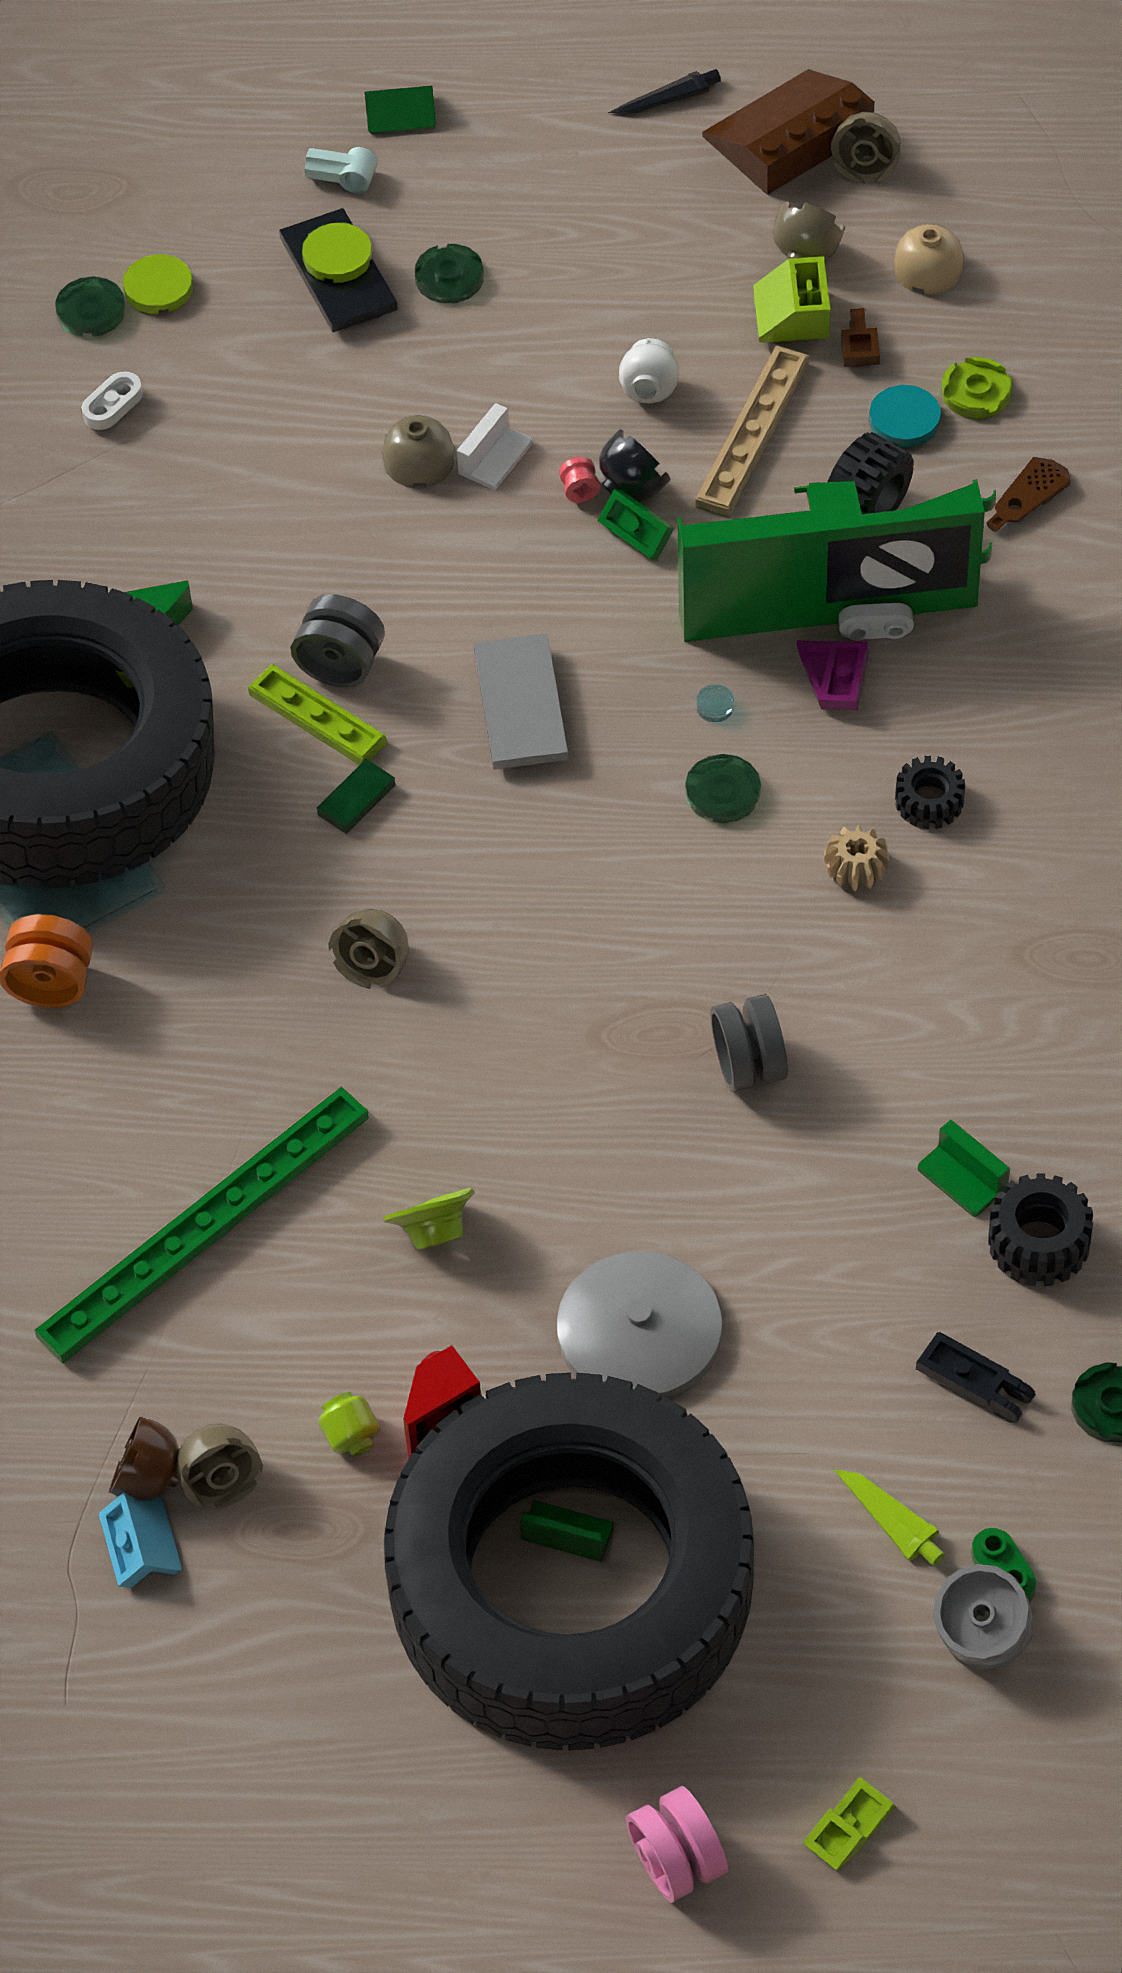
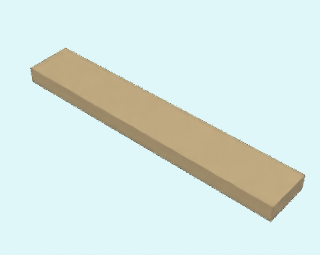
[695,346,809,517]

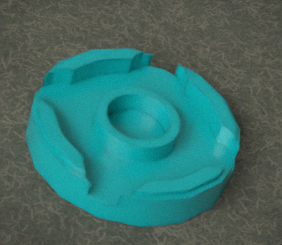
[869,385,941,448]

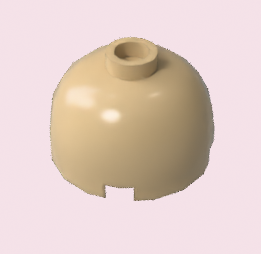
[894,224,964,295]

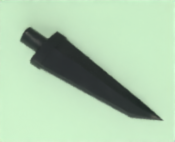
[608,69,721,114]

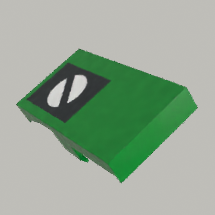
[677,479,996,642]

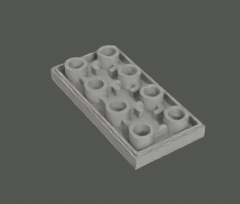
[473,634,568,770]

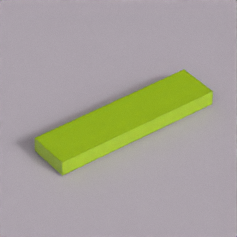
[248,664,387,765]

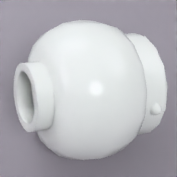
[619,338,679,404]

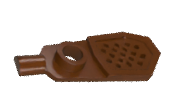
[986,457,1071,532]

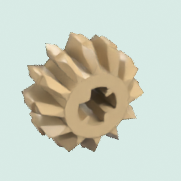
[824,825,890,892]

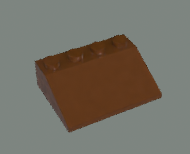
[702,69,875,195]

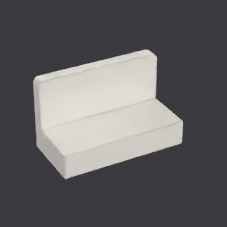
[457,403,532,490]

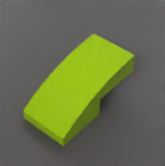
[802,1777,896,1872]

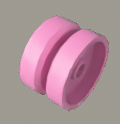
[625,1786,728,1903]

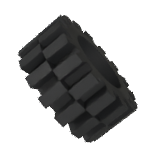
[895,756,965,829]

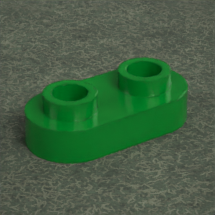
[971,1528,1036,1602]

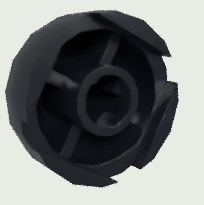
[599,429,671,501]

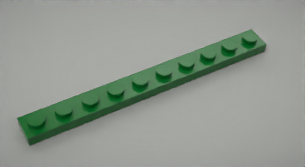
[34,1086,369,1364]

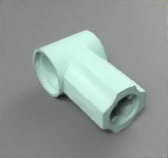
[304,147,378,194]

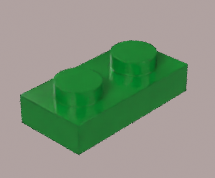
[597,489,675,559]

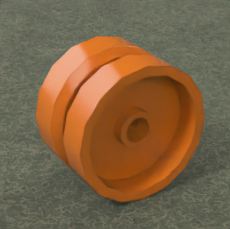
[0,914,93,1008]

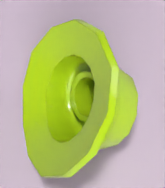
[383,1187,475,1249]

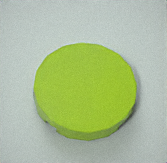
[302,223,373,283]
[123,254,193,314]
[941,357,1013,419]

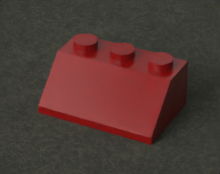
[403,1345,481,1459]

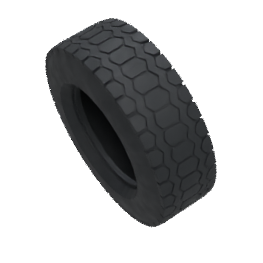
[0,580,215,888]
[384,1372,754,1751]

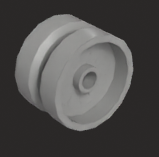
[933,1564,1034,1670]

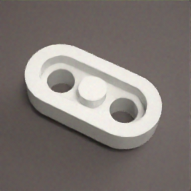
[82,372,142,430]
[838,603,914,641]

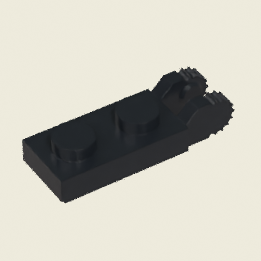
[916,1332,1036,1423]

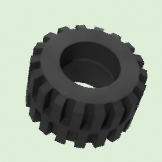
[828,432,914,514]
[988,1173,1094,1286]

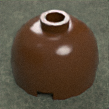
[109,1417,179,1501]

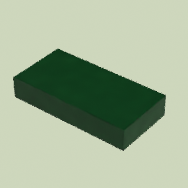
[317,759,396,834]

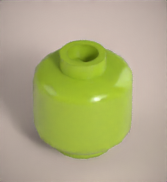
[318,1391,380,1457]

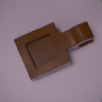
[841,308,880,367]

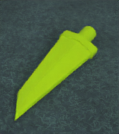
[833,1469,945,1566]

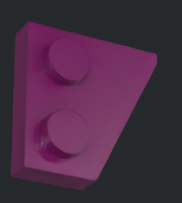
[796,640,870,710]

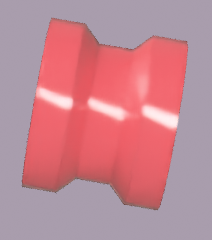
[559,457,601,503]

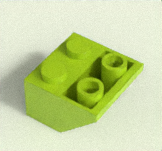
[753,256,831,343]

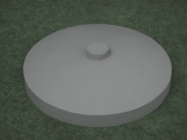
[557,1251,722,1401]

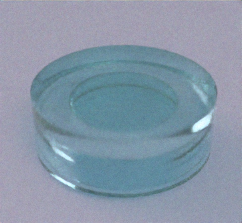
[697,685,734,722]

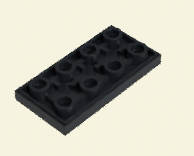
[279,208,398,333]

